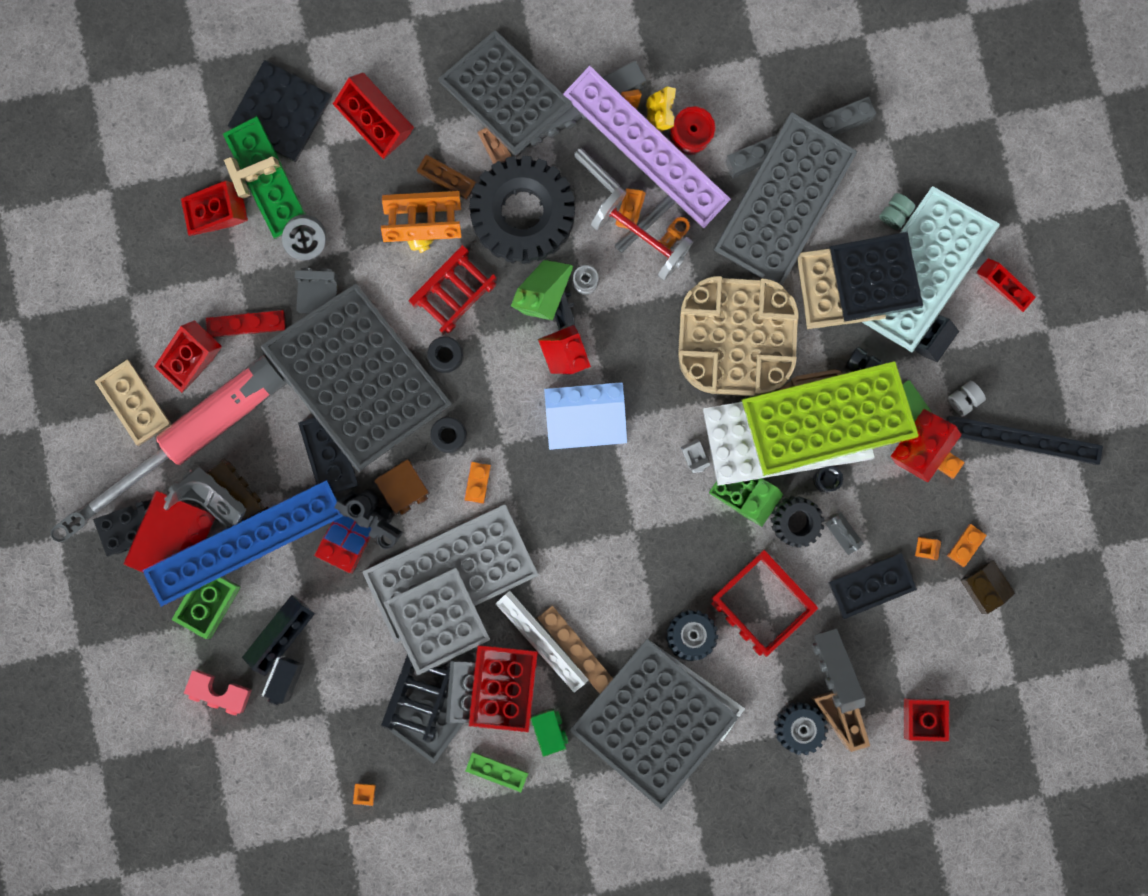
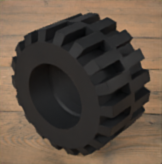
[771,496,825,548]

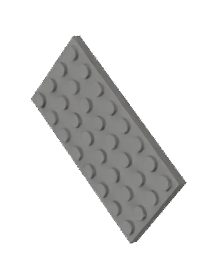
[363,505,539,644]

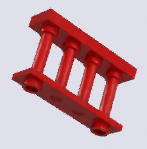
[408,245,497,335]

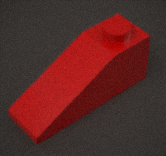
[976,258,1036,312]

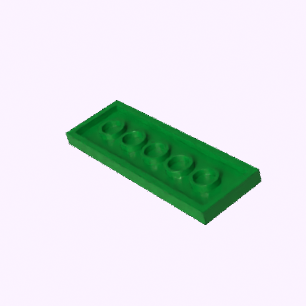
[223,116,306,239]

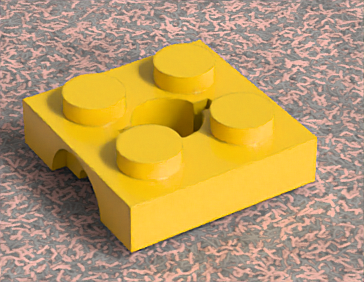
[646,86,676,133]

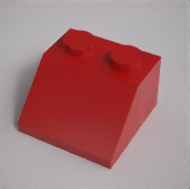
[538,325,591,374]

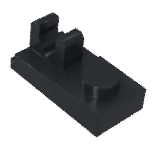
[555,292,576,330]

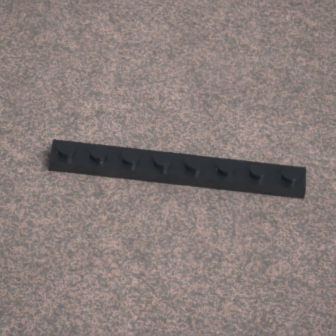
[947,416,1103,465]

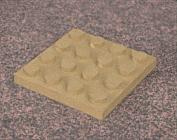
[797,249,886,329]

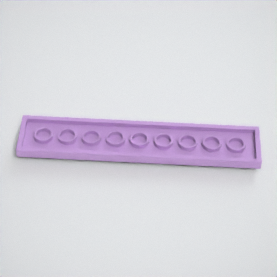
[563,66,731,228]

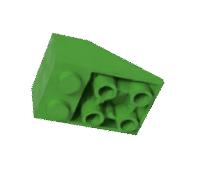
[709,478,783,527]

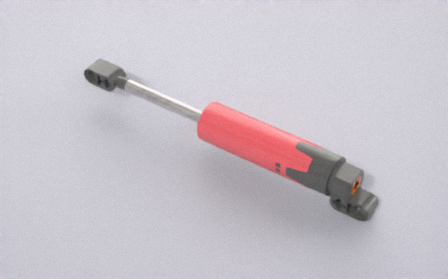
[50,354,291,542]

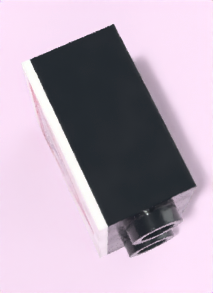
[262,656,304,705]

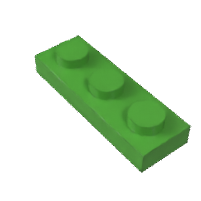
[465,752,528,792]

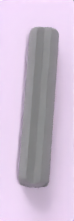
[574,148,620,193]

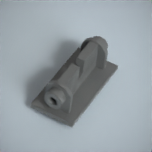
[825,512,864,555]

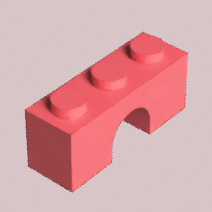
[184,670,252,716]

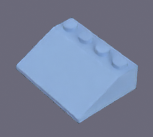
[544,382,627,450]

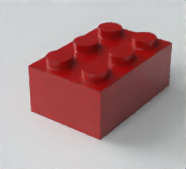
[890,409,961,483]

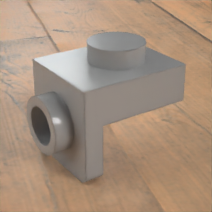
[680,439,710,473]

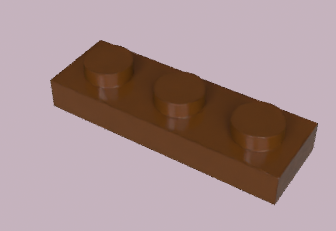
[417,155,476,200]

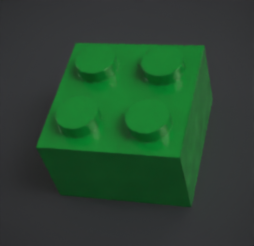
[530,707,569,757]

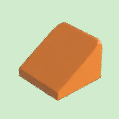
[915,537,941,560]

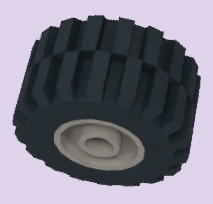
[666,610,718,661]
[774,702,828,755]

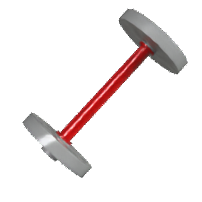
[591,187,693,281]

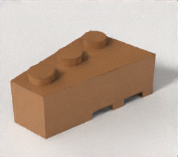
[811,691,870,752]

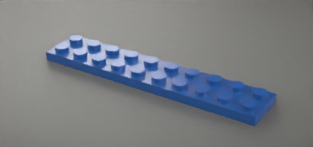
[143,480,343,606]

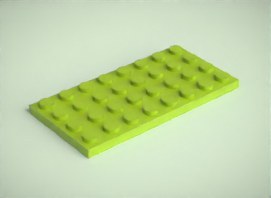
[742,361,918,476]

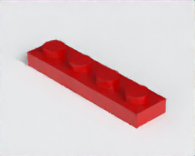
[206,310,286,337]

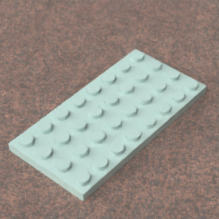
[862,186,1000,352]

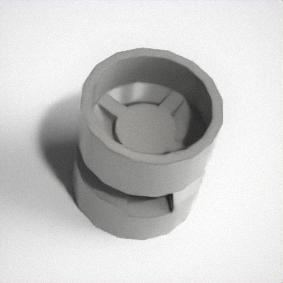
[573,265,598,295]
[948,380,986,417]

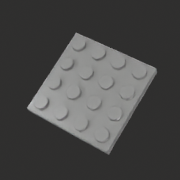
[383,568,490,675]

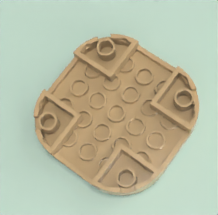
[678,276,798,396]

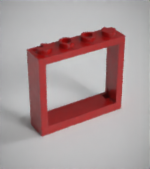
[711,550,819,657]

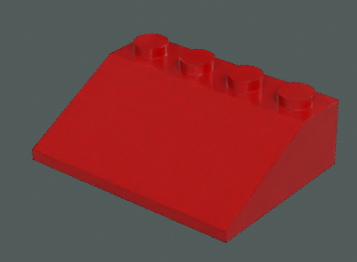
[123,491,215,572]
[469,645,537,733]

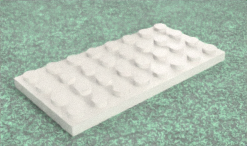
[703,402,874,486]

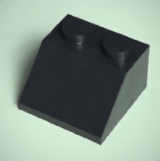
[914,315,959,363]

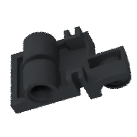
[334,490,403,549]
[93,499,152,557]

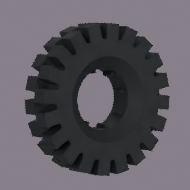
[469,155,575,264]

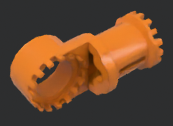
[658,217,690,249]

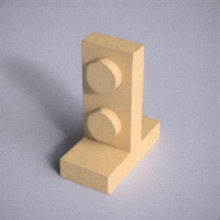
[224,157,280,199]

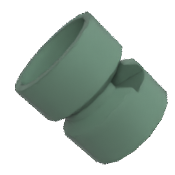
[879,193,915,230]

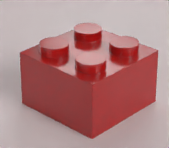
[904,698,949,741]

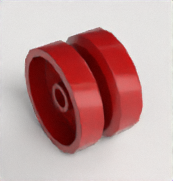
[669,106,716,155]

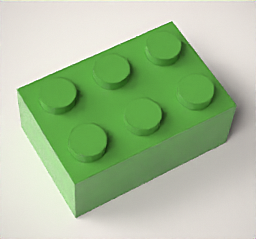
[172,576,241,639]

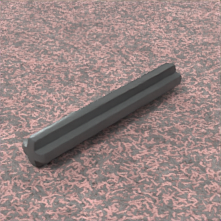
[615,195,675,253]

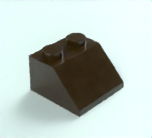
[960,560,1015,614]

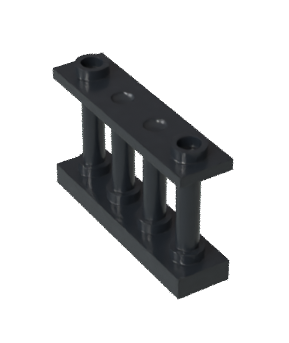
[381,654,450,743]

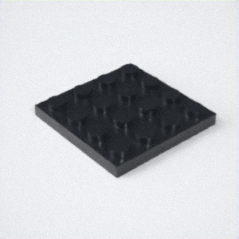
[227,60,332,162]
[829,232,923,322]

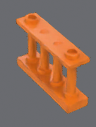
[381,191,461,242]

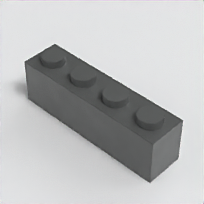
[812,629,865,713]

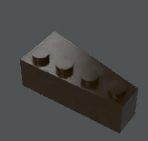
[206,458,269,522]

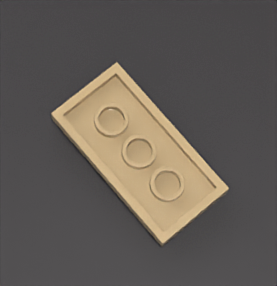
[95,359,171,446]

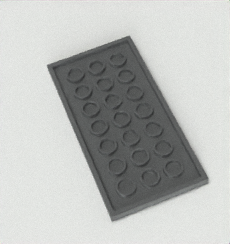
[713,112,858,285]

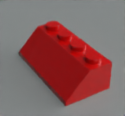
[333,72,414,159]

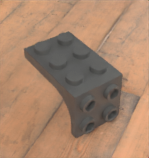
[164,467,246,529]

